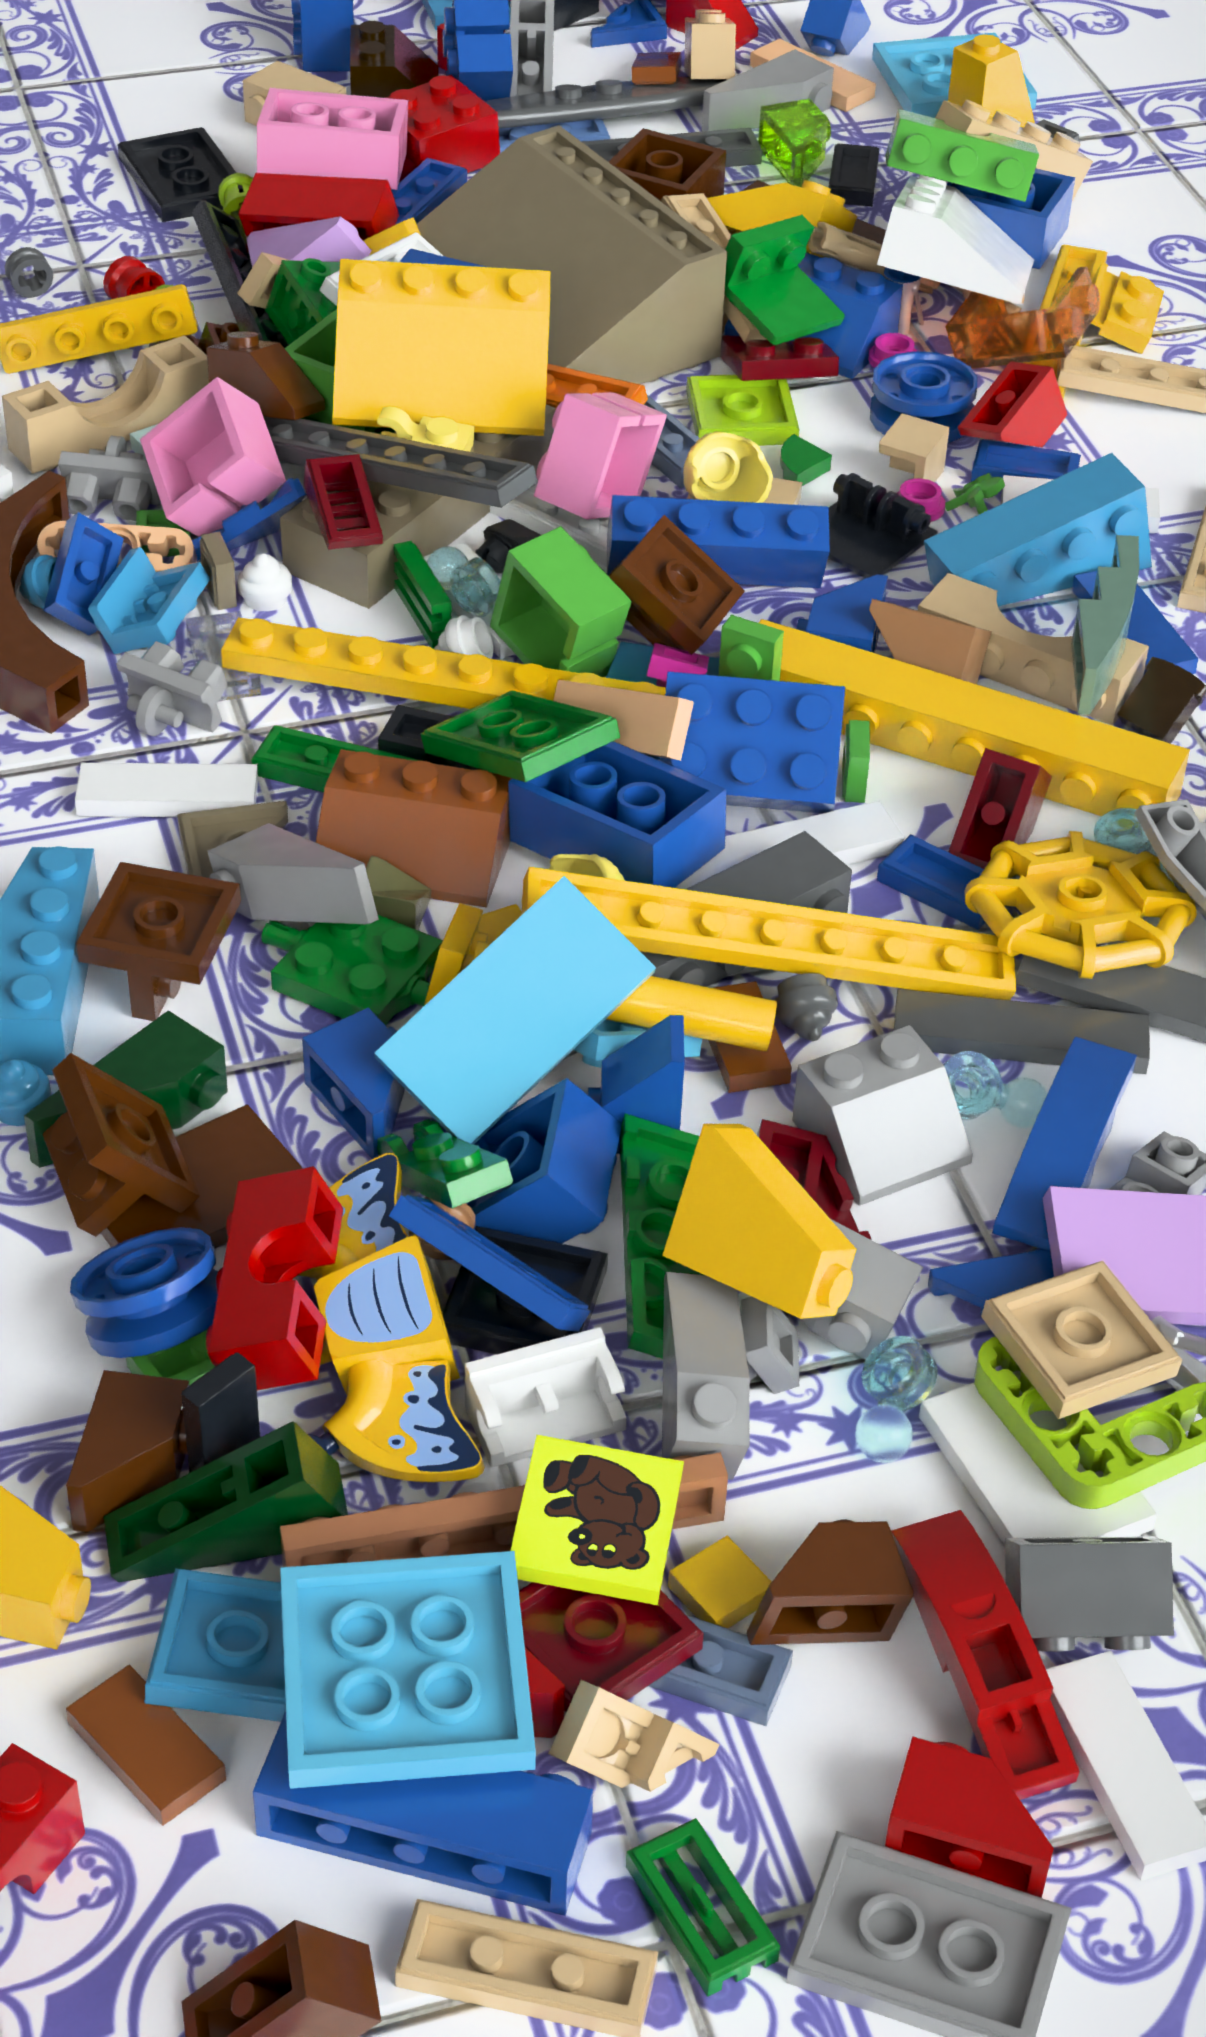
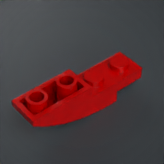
[891,1510,1080,1800]

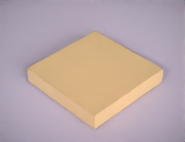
[981,1260,1182,1419]

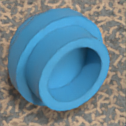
[19,555,57,609]
[0,1059,51,1126]

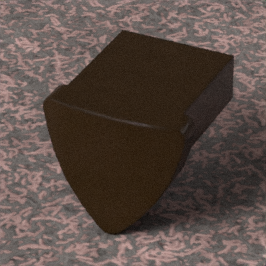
[1117,657,1206,744]

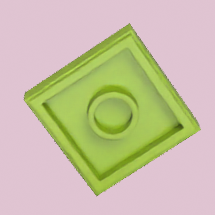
[686,375,800,446]

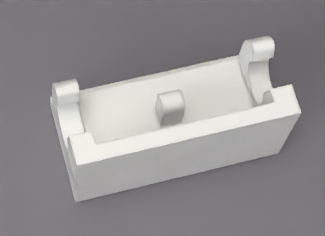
[465,1327,627,1468]

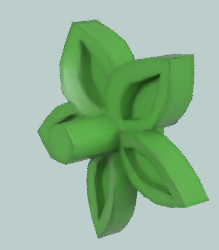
[945,473,1006,514]

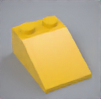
[707,180,857,258]

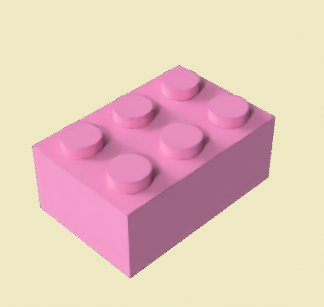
[257,88,408,190]

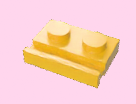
[1079,262,1164,354]

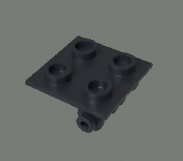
[828,473,938,578]

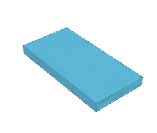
[374,876,656,1144]

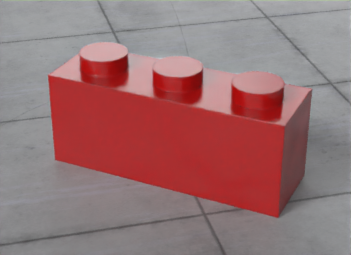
[238,173,399,240]

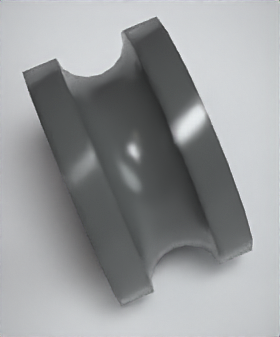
[5,247,53,298]

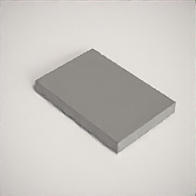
[786,1831,1072,2037]

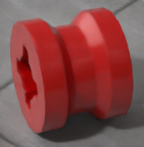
[103,256,165,299]

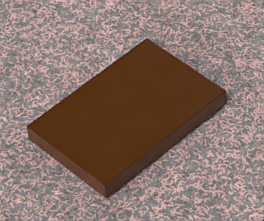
[100,1104,302,1248]

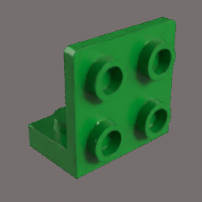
[724,215,845,345]
[265,258,340,345]

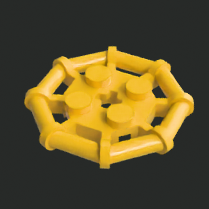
[964,831,1197,979]

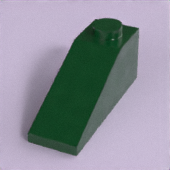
[24,1010,228,1168]
[104,1421,348,1583]

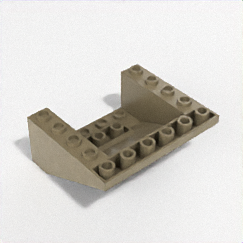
[417,125,727,384]

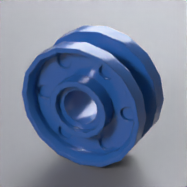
[869,351,978,443]
[70,1227,218,1358]

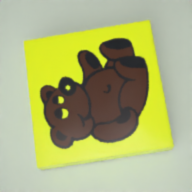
[510,1435,684,1605]

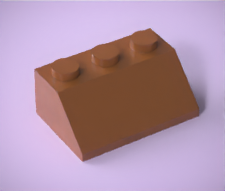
[315,749,513,908]

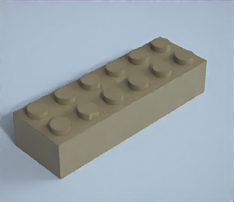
[280,404,556,609]

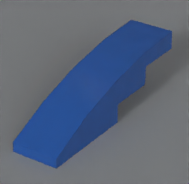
[992,1037,1137,1252]

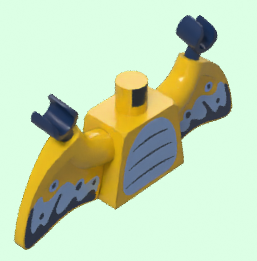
[298,1153,485,1482]

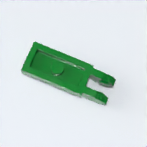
[377,1119,513,1209]

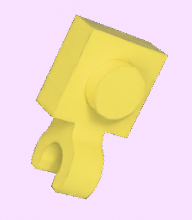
[377,406,475,452]

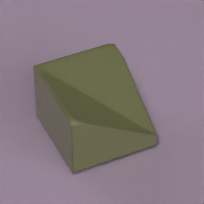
[366,856,431,930]

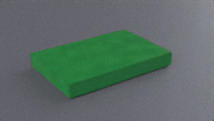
[421,690,620,782]

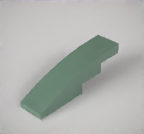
[1071,535,1139,715]

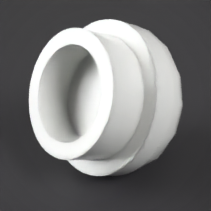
[237,553,292,611]
[434,615,493,659]

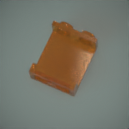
[945,266,1100,369]

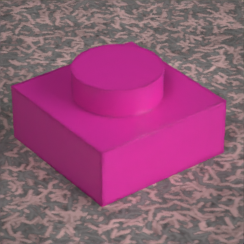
[646,643,709,687]

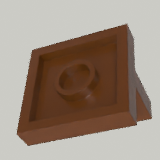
[608,515,745,655]
[76,862,241,1021]
[42,1053,200,1237]

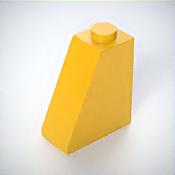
[948,34,1035,128]
[662,1123,857,1319]
[0,1485,91,1650]

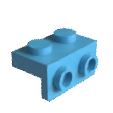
[88,547,210,654]

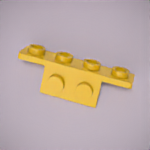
[0,284,198,374]

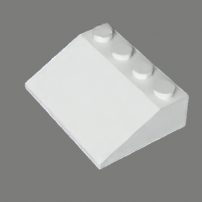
[877,175,1034,305]

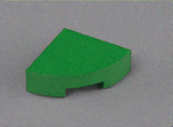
[780,434,832,486]

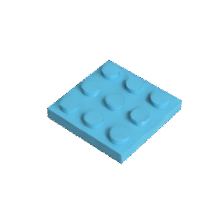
[872,32,1037,118]
[280,1551,536,1789]

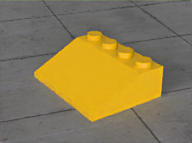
[332,259,551,436]

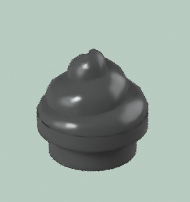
[775,973,838,1042]

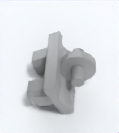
[58,435,160,521]
[116,641,228,736]

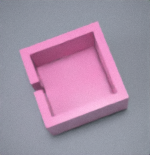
[140,377,286,537]
[534,392,667,520]

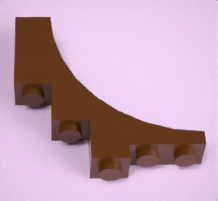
[0,470,89,734]

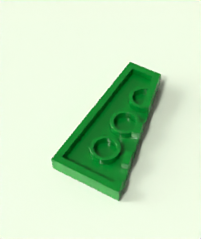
[619,1113,703,1359]

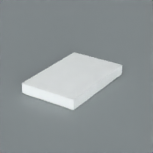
[919,1370,1157,1545]

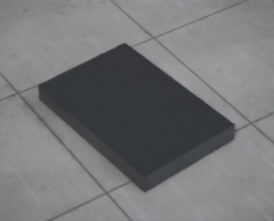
[118,127,243,222]

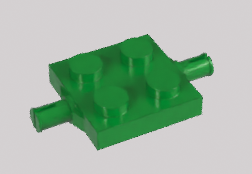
[261,915,443,1026]

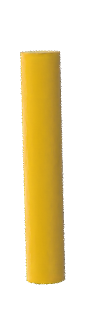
[473,941,777,1052]

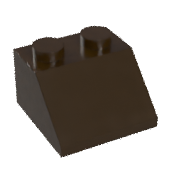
[350,21,439,98]

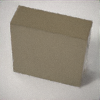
[199,532,237,610]

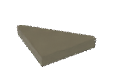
[177,801,288,878]

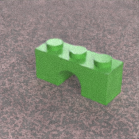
[885,109,1040,202]

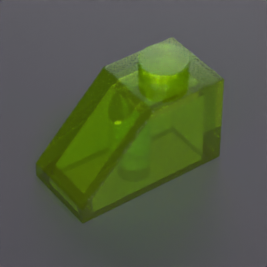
[758,98,831,187]

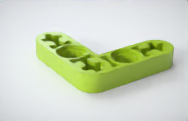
[974,1336,1206,1509]

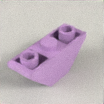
[246,216,372,267]

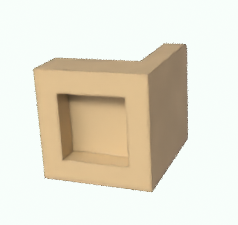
[879,413,949,482]

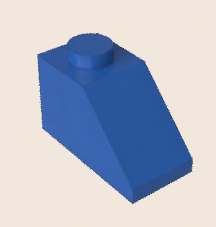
[800,0,871,57]
[796,574,888,653]
[302,1007,405,1159]
[588,1015,685,1154]

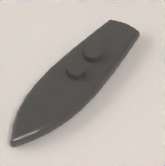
[484,77,728,128]

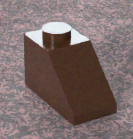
[207,331,325,420]
[66,1370,190,1533]
[746,1519,914,1645]
[181,1920,382,2037]

